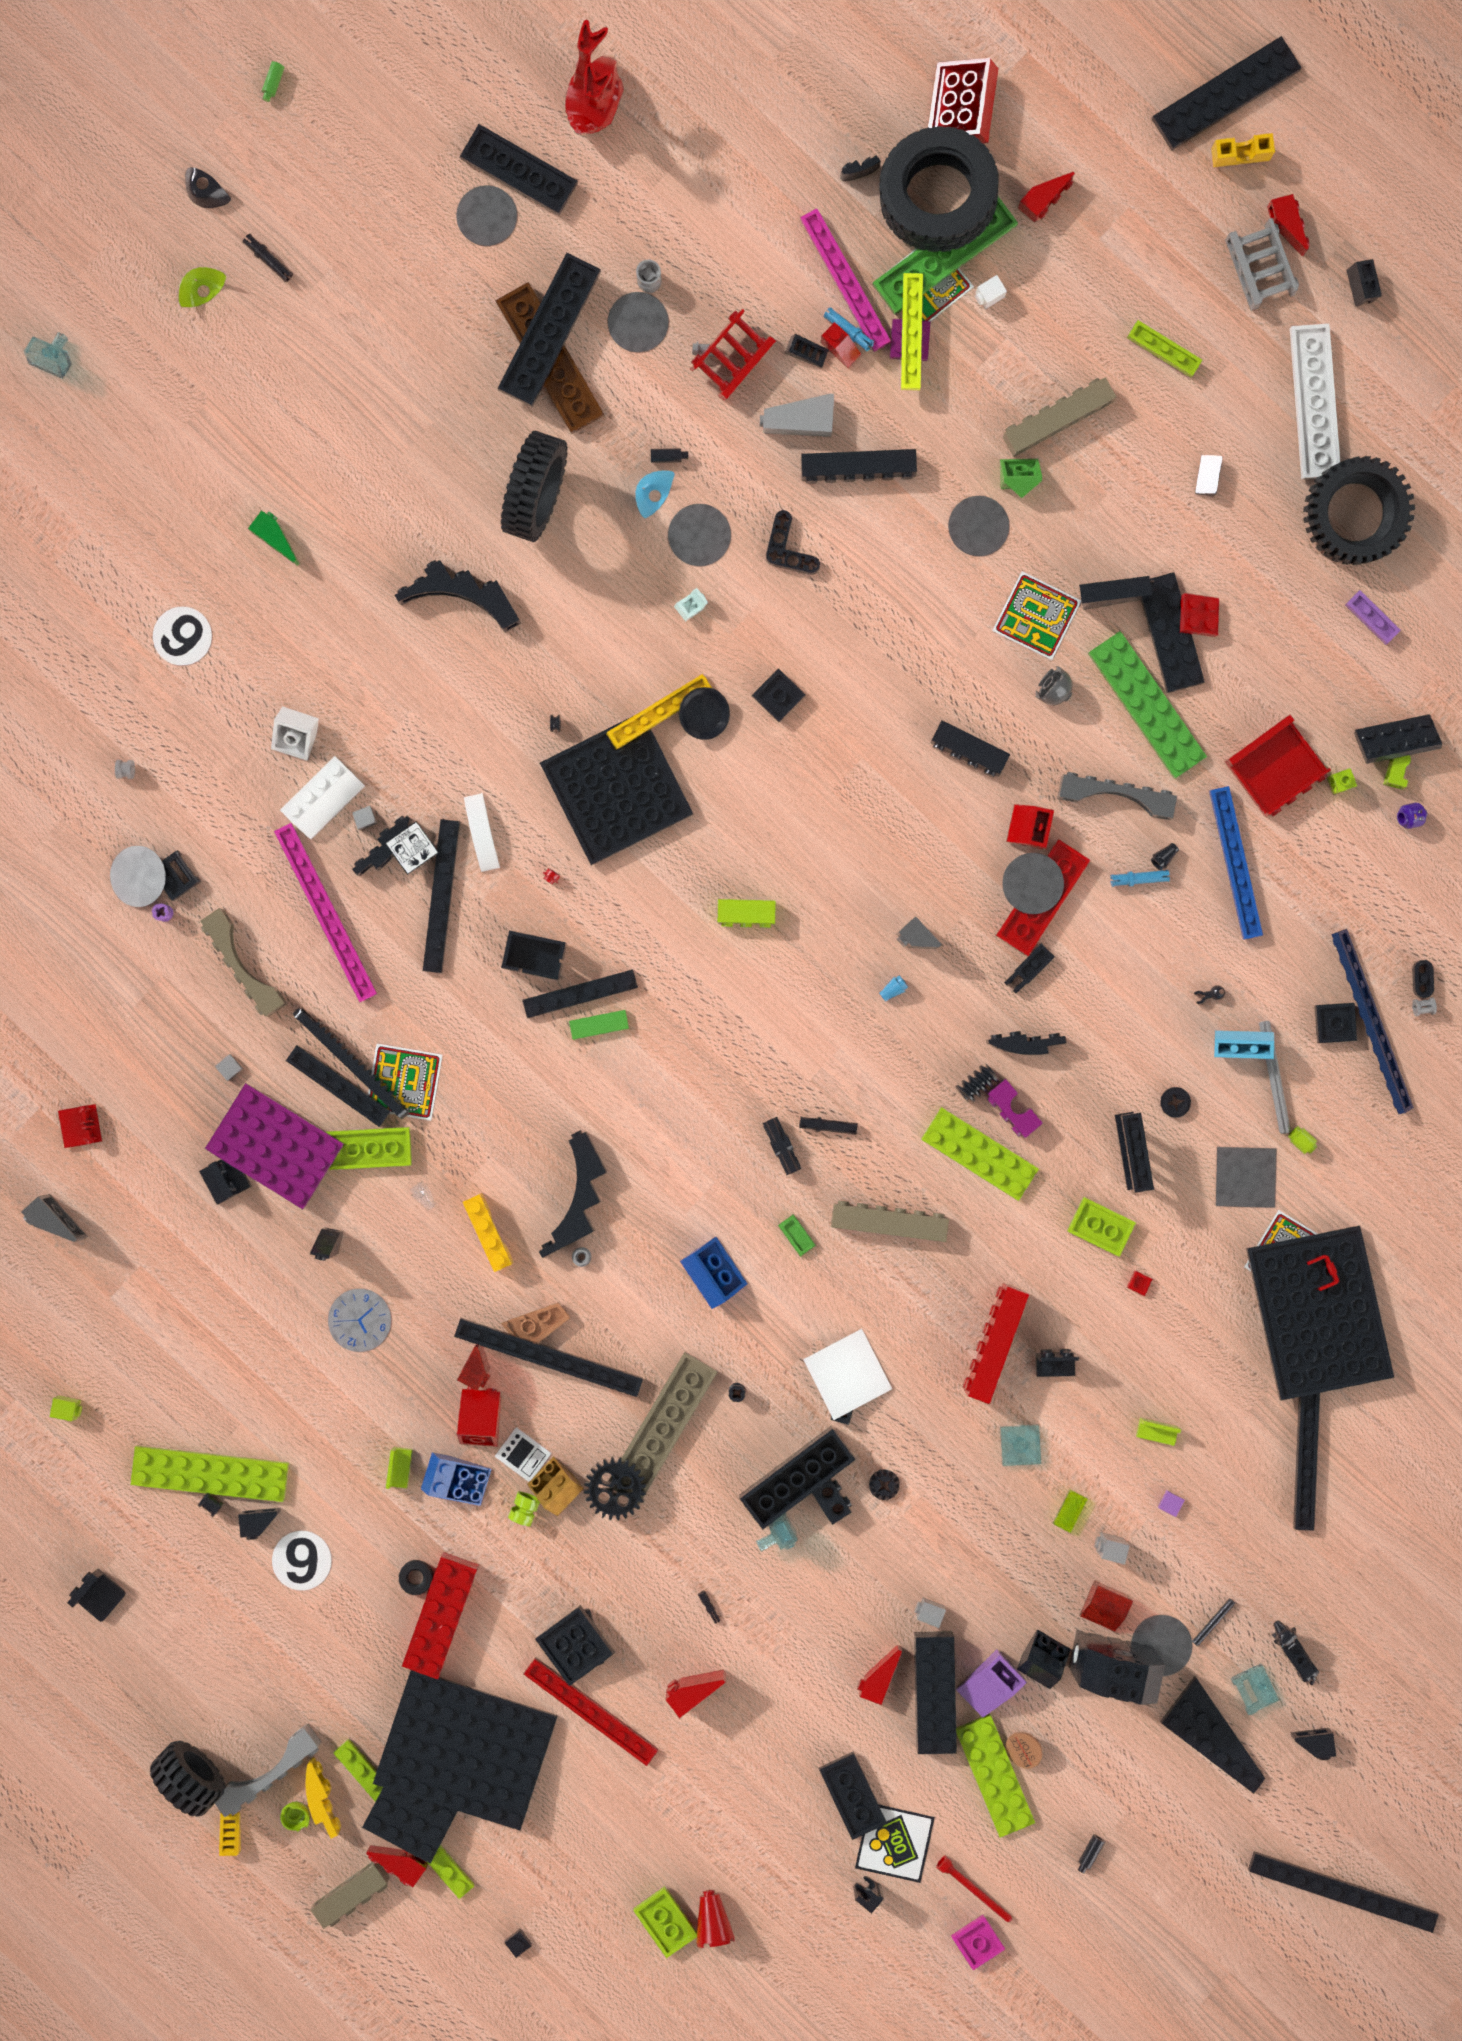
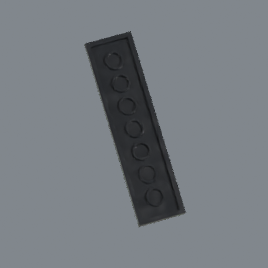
[1152,36,1302,151]
[497,252,601,407]

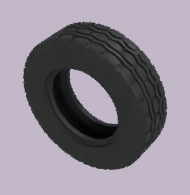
[879,126,999,252]

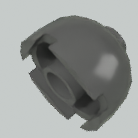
[1035,666,1073,706]

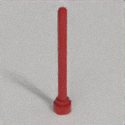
[936,1855,1012,1922]

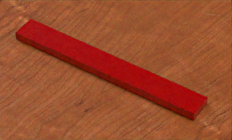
[523,1657,658,1766]

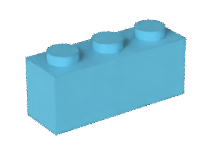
[1214,1030,1274,1059]

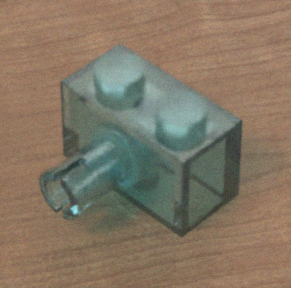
[24,332,72,379]
[756,1513,798,1552]

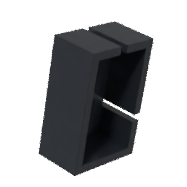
[501,930,567,981]

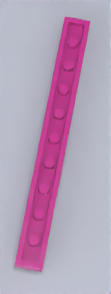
[274,823,377,1003]

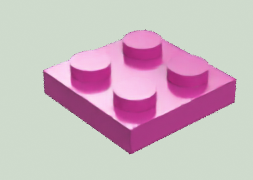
[951,1914,1005,1970]

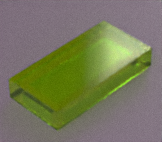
[1053,1489,1088,1533]

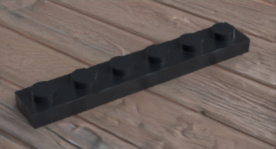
[522,969,638,1018]
[285,1045,391,1127]

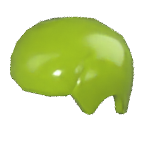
[280,1801,310,1832]

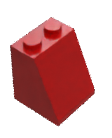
[457,1387,501,1447]

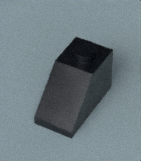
[238,1508,281,1540]
[1290,1728,1336,1760]

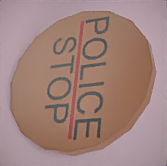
[1006,1732,1043,1769]

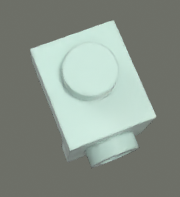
[674,588,708,622]

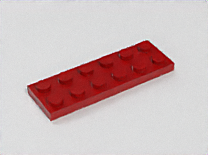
[995,839,1091,957]

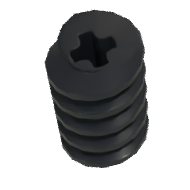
[955,1063,999,1103]

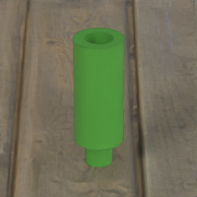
[262,61,285,102]

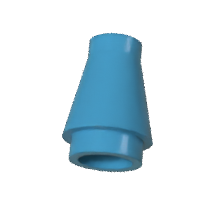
[879,975,908,1001]

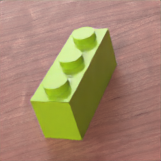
[717,899,776,928]

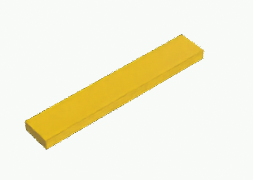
[606,674,712,750]

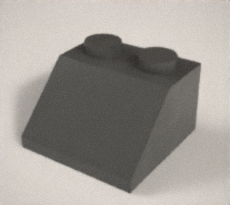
[896,916,942,949]

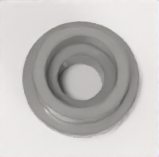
[572,1247,591,1267]

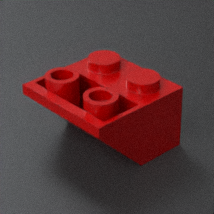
[1006,804,1054,850]

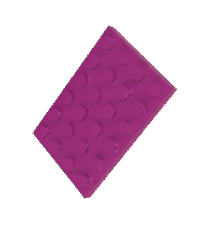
[205,1083,344,1210]

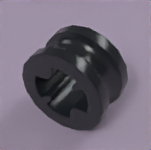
[550,715,561,732]

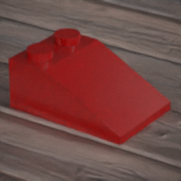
[665,1669,726,1719]

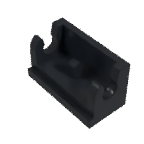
[1346,259,1382,307]
[853,1876,884,1914]

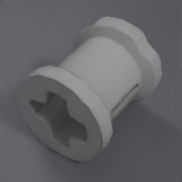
[1412,997,1437,1017]

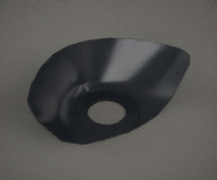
[185,167,231,208]

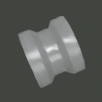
[115,760,135,779]

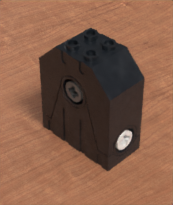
[1069,1630,1165,1705]

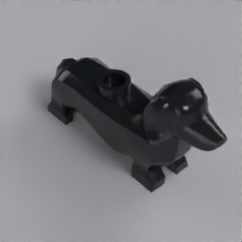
[1272,1620,1319,1686]

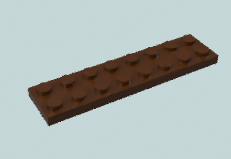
[495,282,604,434]

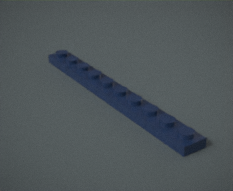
[1331,928,1414,1115]

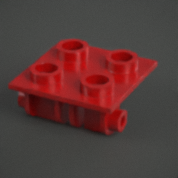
[58,1104,103,1148]

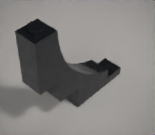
[539,1130,607,1258]

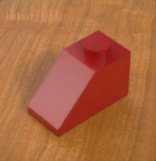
[820,322,861,368]

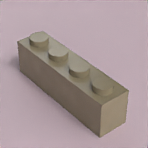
[311,1862,390,1929]

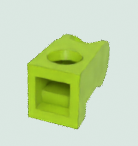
[1383,755,1411,790]

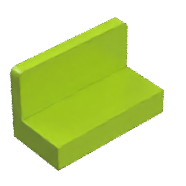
[1136,1417,1182,1446]
[386,1447,413,1489]

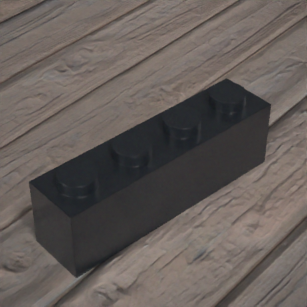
[930,720,1010,778]

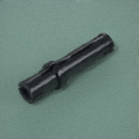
[242,233,293,282]
[799,1116,858,1135]

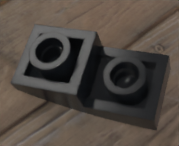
[840,155,881,181]

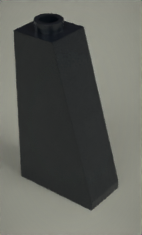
[1079,576,1156,610]

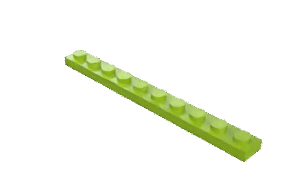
[333,1739,474,1899]

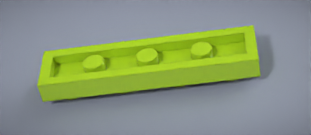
[1127,320,1202,378]

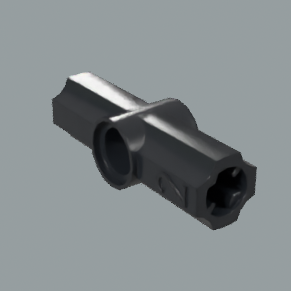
[762,1117,801,1175]

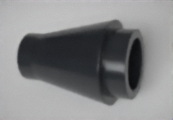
[1151,843,1179,870]

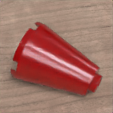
[696,1890,735,1948]

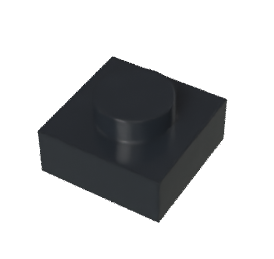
[504,1928,532,1958]

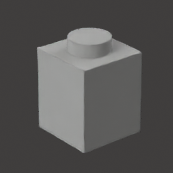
[914,1597,946,1628]

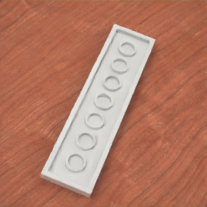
[1290,324,1340,480]

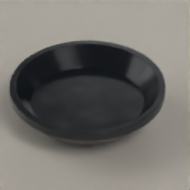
[679,687,730,740]

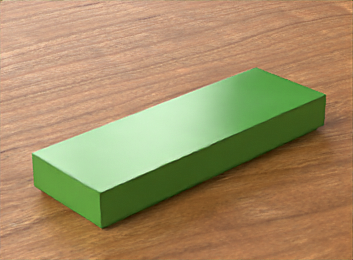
[569,1010,629,1040]

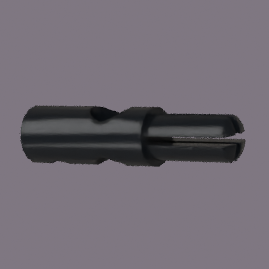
[697,1590,720,1624]

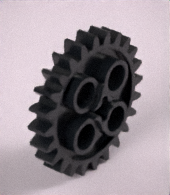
[584,1456,647,1521]

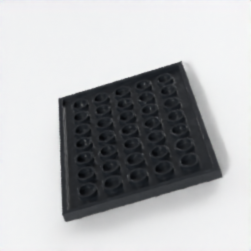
[1246,1225,1395,1401]
[373,1670,558,1831]

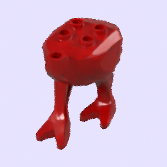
[565,19,624,135]

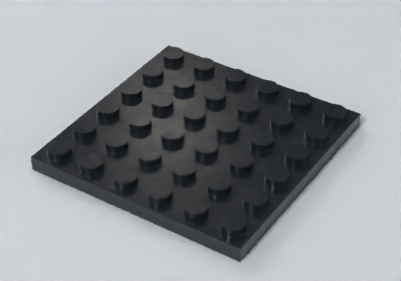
[540,716,694,866]

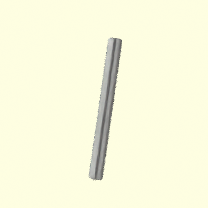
[1259,1021,1291,1134]

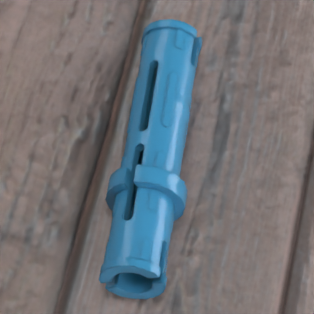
[823,307,874,351]
[1110,870,1170,887]

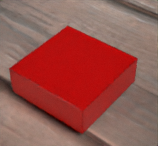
[1127,1270,1153,1296]

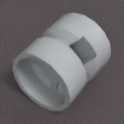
[636,259,662,293]

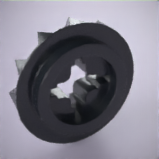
[1160,1087,1191,1118]
[869,1469,900,1501]

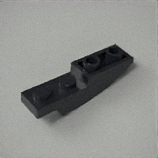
[352,815,412,877]
[986,1031,1067,1055]

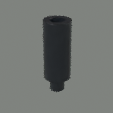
[651,448,689,463]
[1077,1834,1106,1874]

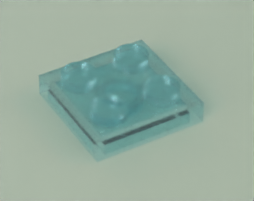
[1000,1424,1041,1466]

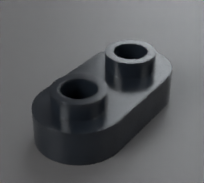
[1412,960,1434,998]

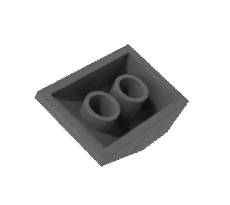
[21,1194,88,1242]

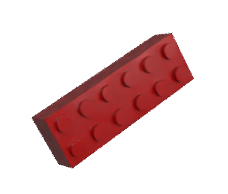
[963,1283,1030,1404]
[401,1552,479,1679]

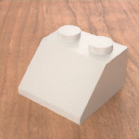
[271,706,319,761]

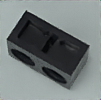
[812,1479,852,1525]

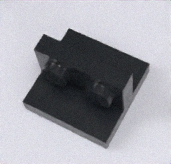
[199,1159,252,1205]

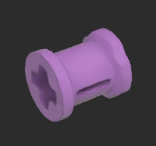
[152,903,173,922]

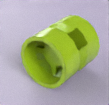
[508,1491,540,1527]

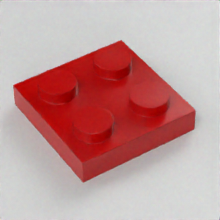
[1180,593,1219,637]

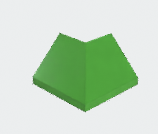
[1000,459,1042,498]

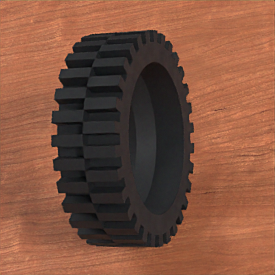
[501,430,568,542]
[1303,456,1415,565]

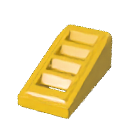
[219,1812,241,1856]

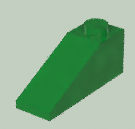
[248,510,300,566]

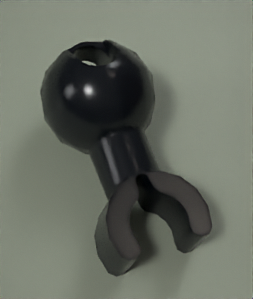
[1194,985,1225,1004]

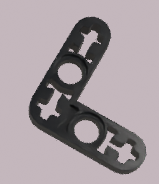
[766,510,820,575]

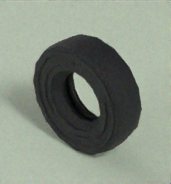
[399,1560,433,1595]

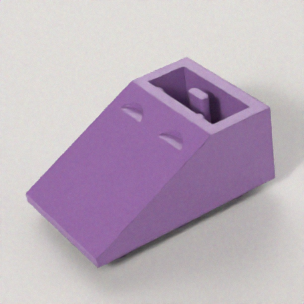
[956,1649,1027,1717]

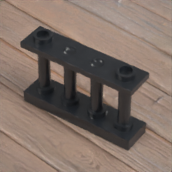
[1114,1112,1154,1193]

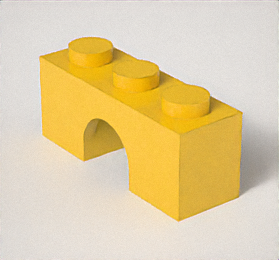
[1211,133,1275,168]

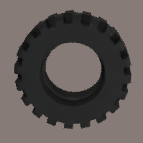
[150,1741,225,1817]

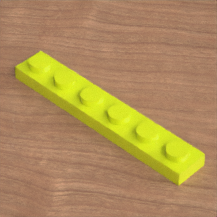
[901,273,923,390]

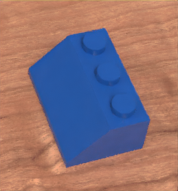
[680,1237,748,1309]

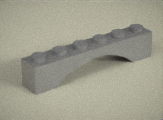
[215,1723,321,1817]

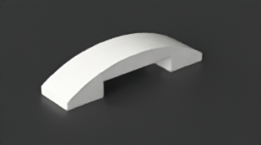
[464,793,500,872]

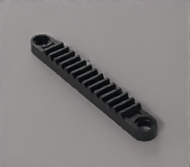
[292,1007,410,1120]

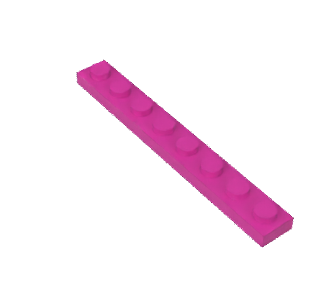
[800,208,891,352]

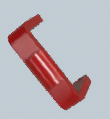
[1307,1255,1339,1291]

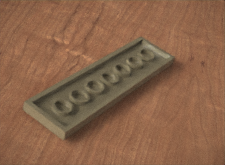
[608,1352,718,1504]

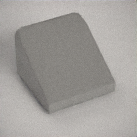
[352,806,377,830]

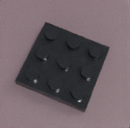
[535,1605,615,1686]

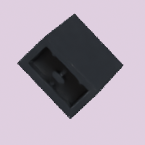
[1017,1629,1071,1689]

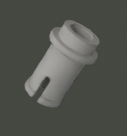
[692,342,715,357]

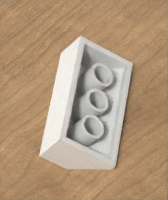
[280,756,365,839]

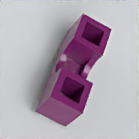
[986,1079,1043,1138]

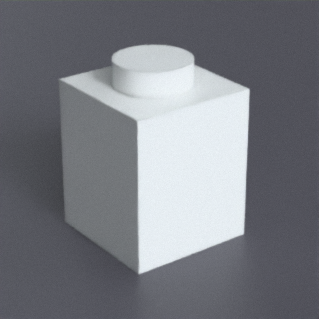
[975,275,1007,309]

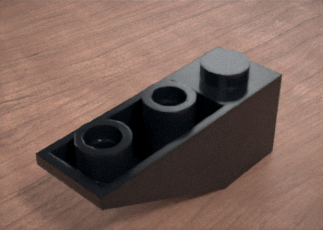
[310,1227,344,1261]

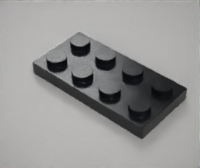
[1354,714,1442,764]
[819,1751,887,1840]

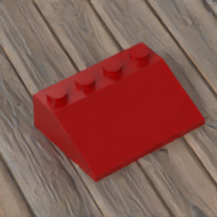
[929,58,999,143]

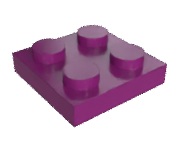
[890,319,931,361]

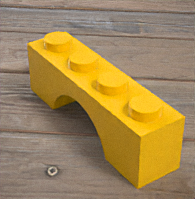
[462,1193,514,1272]

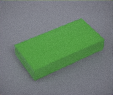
[778,1214,816,1257]

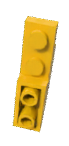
[305,1757,341,1839]

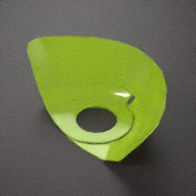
[178,267,226,308]

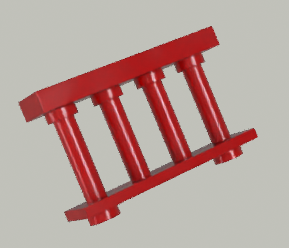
[690,309,776,401]

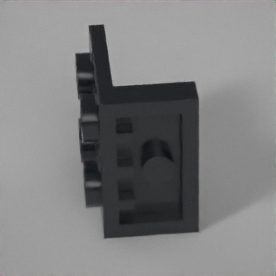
[1036,1349,1079,1377]

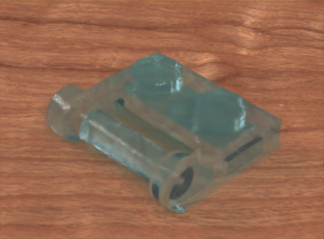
[1231,1664,1279,1715]

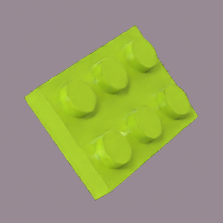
[1067,1197,1136,1257]
[633,1886,697,1959]

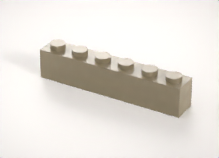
[1003,377,1116,457]
[831,1200,949,1242]

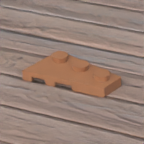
[501,1302,570,1343]

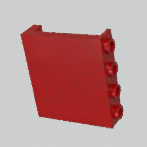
[1225,714,1331,817]

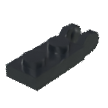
[1004,943,1055,994]

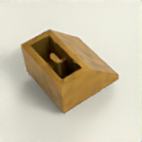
[527,1456,584,1516]

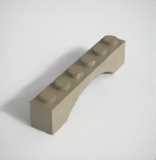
[200,908,287,1017]

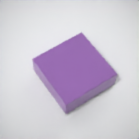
[1158,1490,1185,1517]

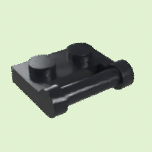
[162,850,201,901]

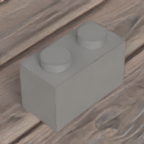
[1094,1532,1129,1565]

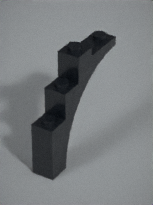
[394,560,521,633]

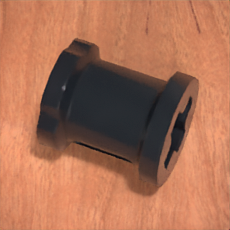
[728,1383,746,1402]
[198,1492,224,1518]

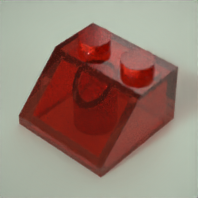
[457,1344,491,1391]
[1079,1580,1133,1632]

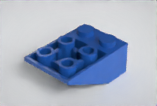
[421,1452,492,1506]

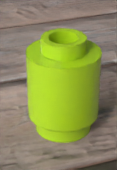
[1288,1126,1317,1154]

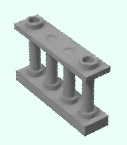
[1225,218,1299,311]

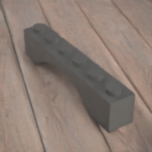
[1057,772,1177,820]

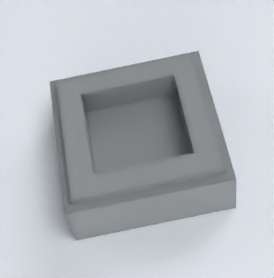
[215,1054,243,1081]

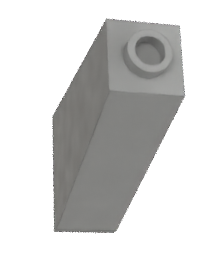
[759,394,834,437]

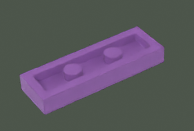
[1345,590,1401,645]

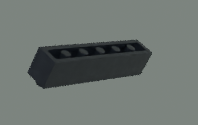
[801,449,917,484]

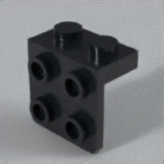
[67,1568,126,1622]

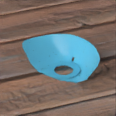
[635,471,675,518]

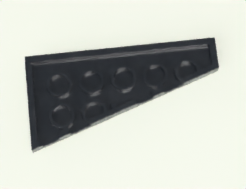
[1160,1676,1265,1794]

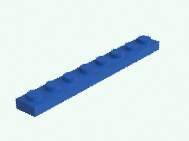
[1209,786,1263,940]

